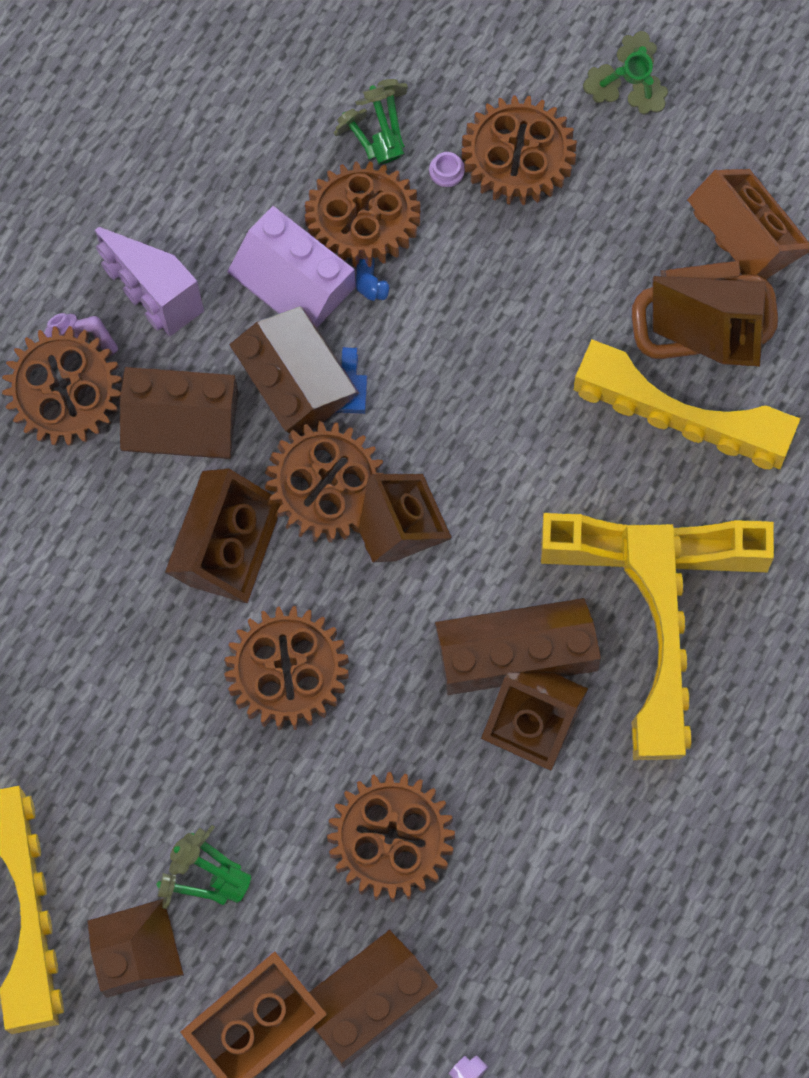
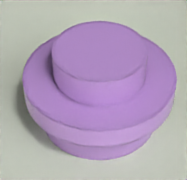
[429,152,465,187]

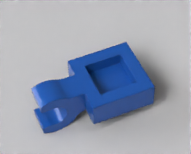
[335,347,367,414]

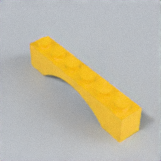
[573,339,800,470]
[541,513,774,573]
[622,524,691,760]
[0,786,64,1034]

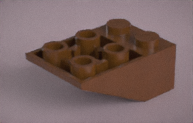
[653,276,766,367]

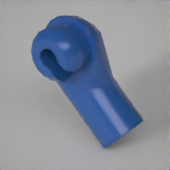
[356,258,389,301]

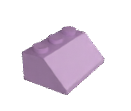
[228,206,356,328]

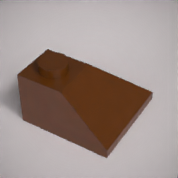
[359,474,452,563]
[481,673,588,771]
[87,899,184,998]

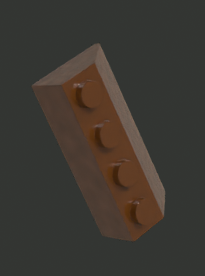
[435,598,601,696]

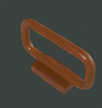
[631,261,778,359]

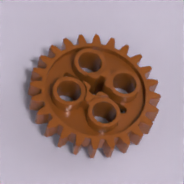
[461,95,577,205]
[305,161,421,267]
[2,326,123,446]
[265,421,383,543]
[224,606,349,730]
[327,772,455,902]

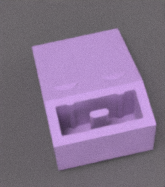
[95,227,204,336]

